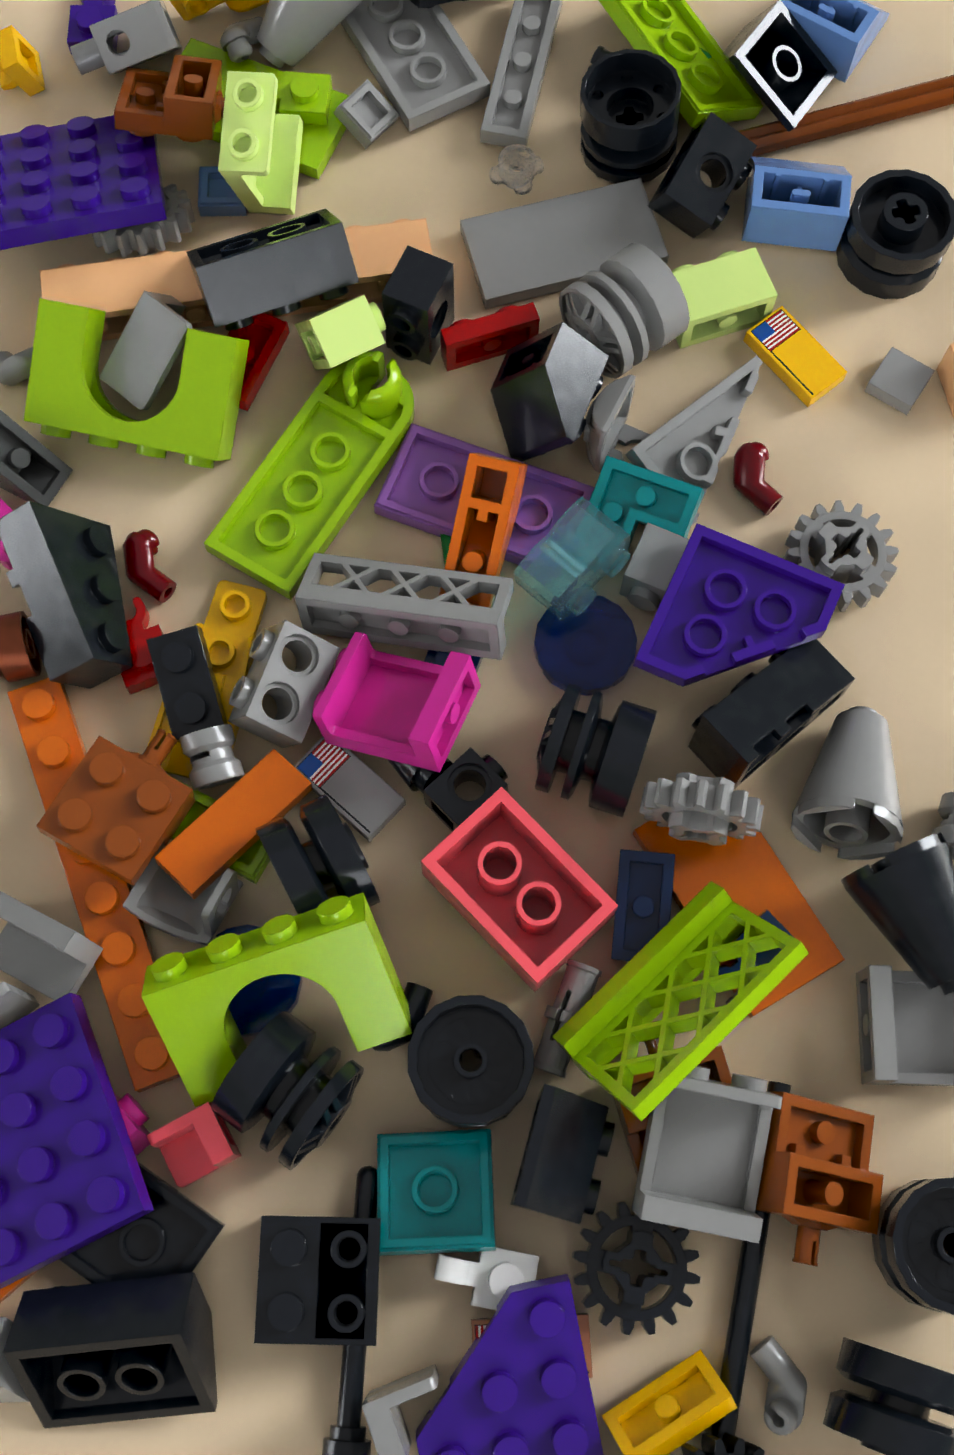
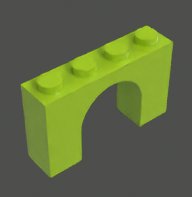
[24,298,250,468]
[141,892,412,1107]

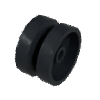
[836,169,954,299]
[256,794,380,914]
[408,995,534,1128]
[872,1177,954,1315]
[823,1337,954,1455]

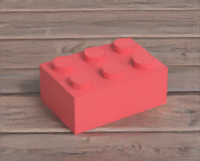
[421,787,619,992]

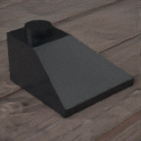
[723,0,838,132]

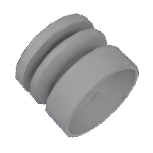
[559,243,690,379]

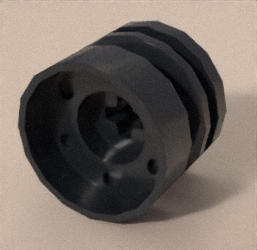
[580,49,681,184]
[535,683,657,818]
[211,1011,364,1170]

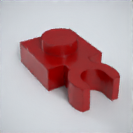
[121,597,164,695]

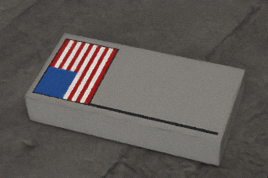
[294,737,406,842]

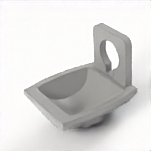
[583,375,650,473]
[122,844,243,946]

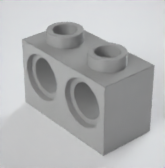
[228,620,340,748]

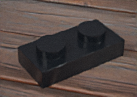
[147,625,228,742]

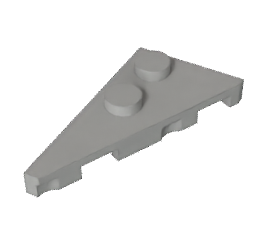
[625,355,763,525]

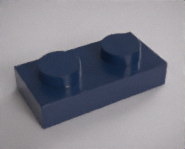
[611,849,675,961]

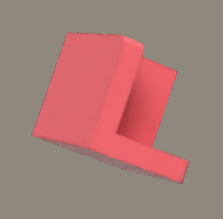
[147,1102,242,1188]

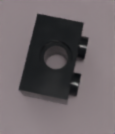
[648,112,757,238]
[382,246,454,365]

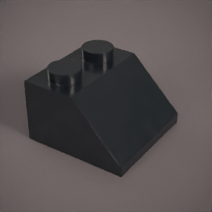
[510,1084,615,1224]

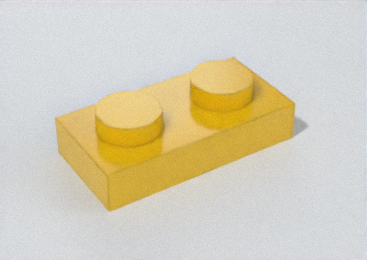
[601,1349,737,1455]

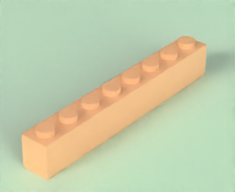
[39,218,432,341]

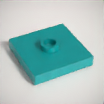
[377,1129,496,1256]

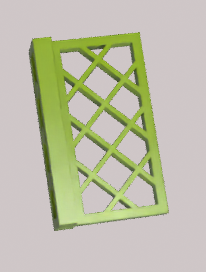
[552,881,809,1122]

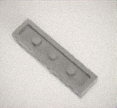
[480,0,563,150]

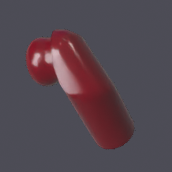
[733,442,783,516]
[123,529,177,603]

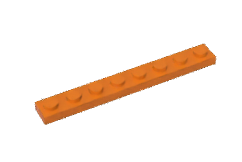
[7,677,180,1093]

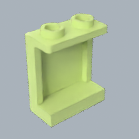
[218,71,304,215]

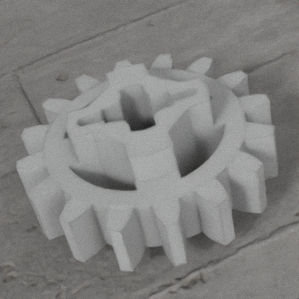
[92,184,195,257]
[783,500,899,612]
[640,772,764,846]

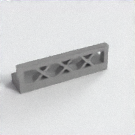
[295,552,514,660]

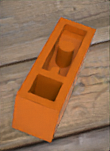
[439,453,528,607]

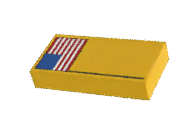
[743,306,847,407]

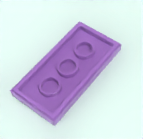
[374,423,595,580]

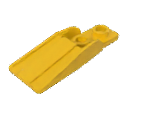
[148,580,267,778]

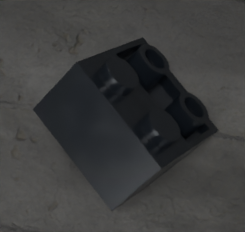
[490,322,609,462]
[254,1215,381,1346]

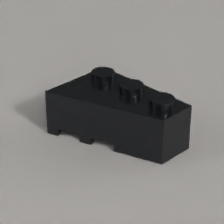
[0,501,133,689]
[688,639,855,789]

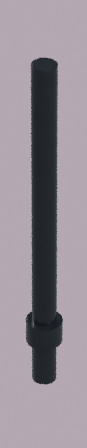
[711,1081,791,1439]

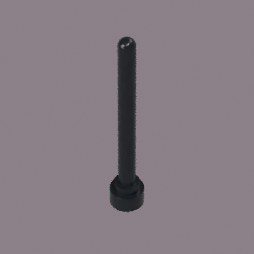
[322,1166,377,1455]

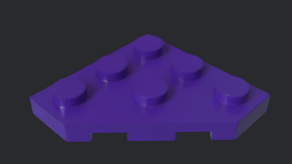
[633,523,845,687]
[416,1274,604,1455]

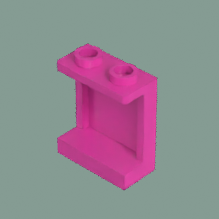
[312,631,481,773]

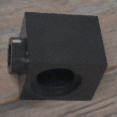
[423,747,508,832]

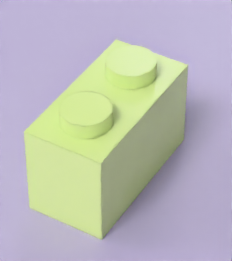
[672,247,778,349]
[294,295,386,370]

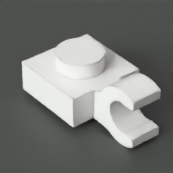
[434,1247,540,1311]

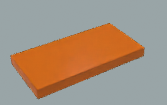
[633,777,845,1018]

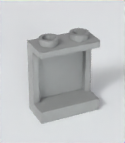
[856,965,954,1086]
[632,1066,783,1244]

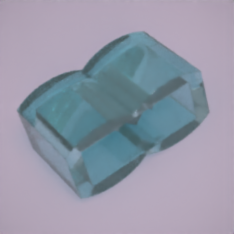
[513,496,631,621]

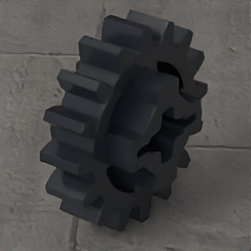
[572,1202,700,1335]

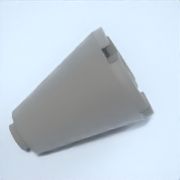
[256,0,364,68]
[791,706,903,860]

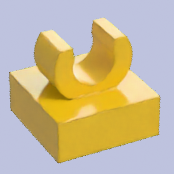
[0,25,45,97]

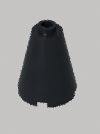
[841,832,954,995]

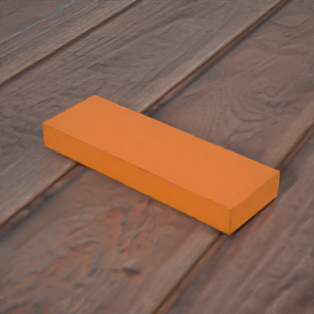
[154,749,312,899]

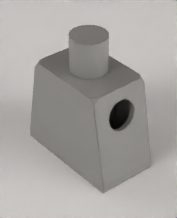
[70,0,182,75]

